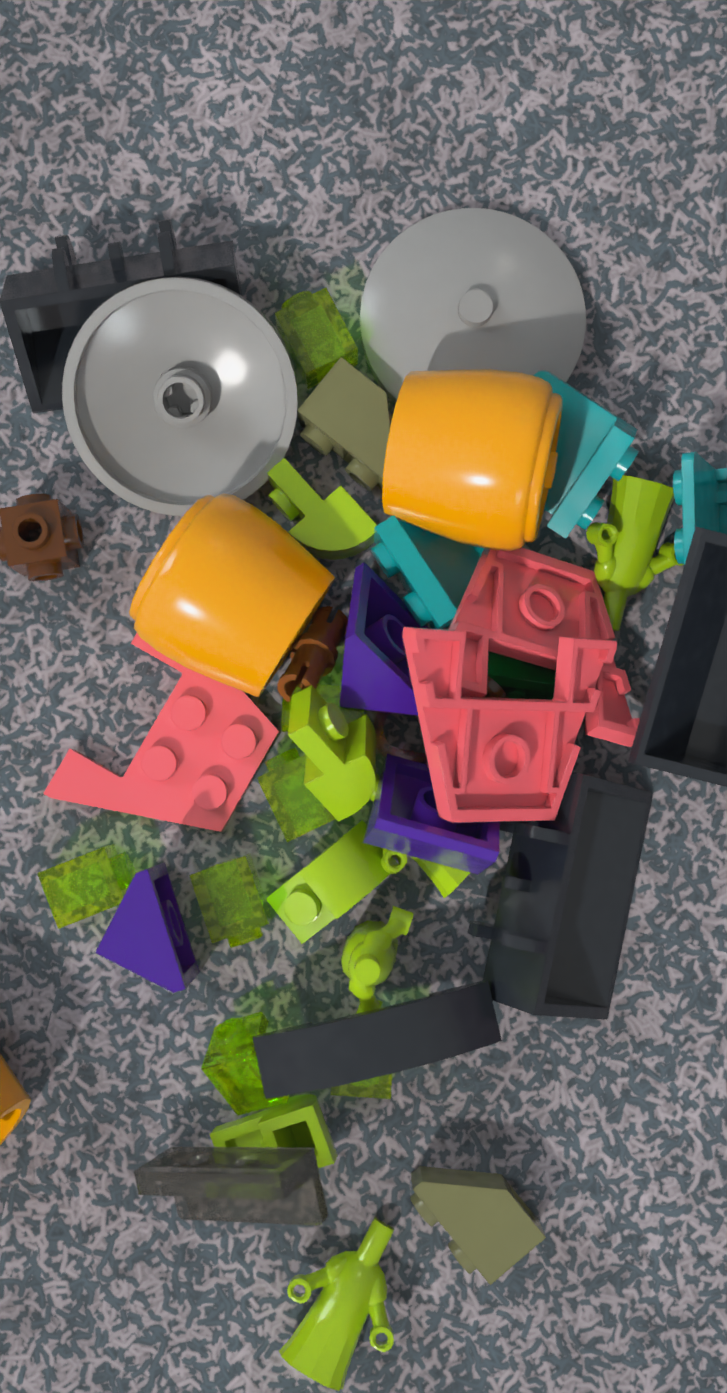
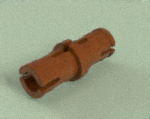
[277,606,348,702]

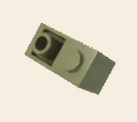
[297,357,390,491]
[410,1166,546,1285]

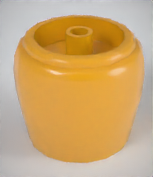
[382,369,563,551]
[129,493,335,698]

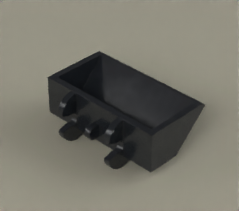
[0,219,242,414]
[628,527,727,787]
[467,772,653,1020]

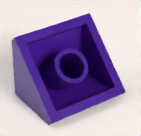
[339,562,430,715]
[363,754,500,875]
[95,862,200,993]

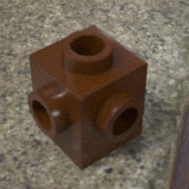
[0,494,84,581]

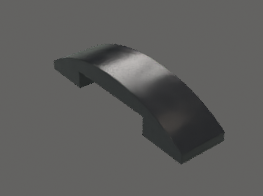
[252,980,502,1098]

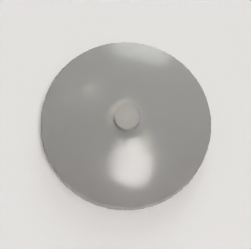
[360,208,586,404]
[62,277,298,516]

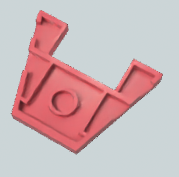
[449,547,640,747]
[403,627,617,822]
[43,633,280,832]

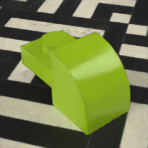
[267,458,377,560]
[288,685,376,822]
[266,820,398,944]
[210,1094,338,1191]

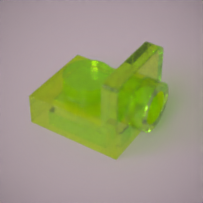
[201,1012,289,1116]

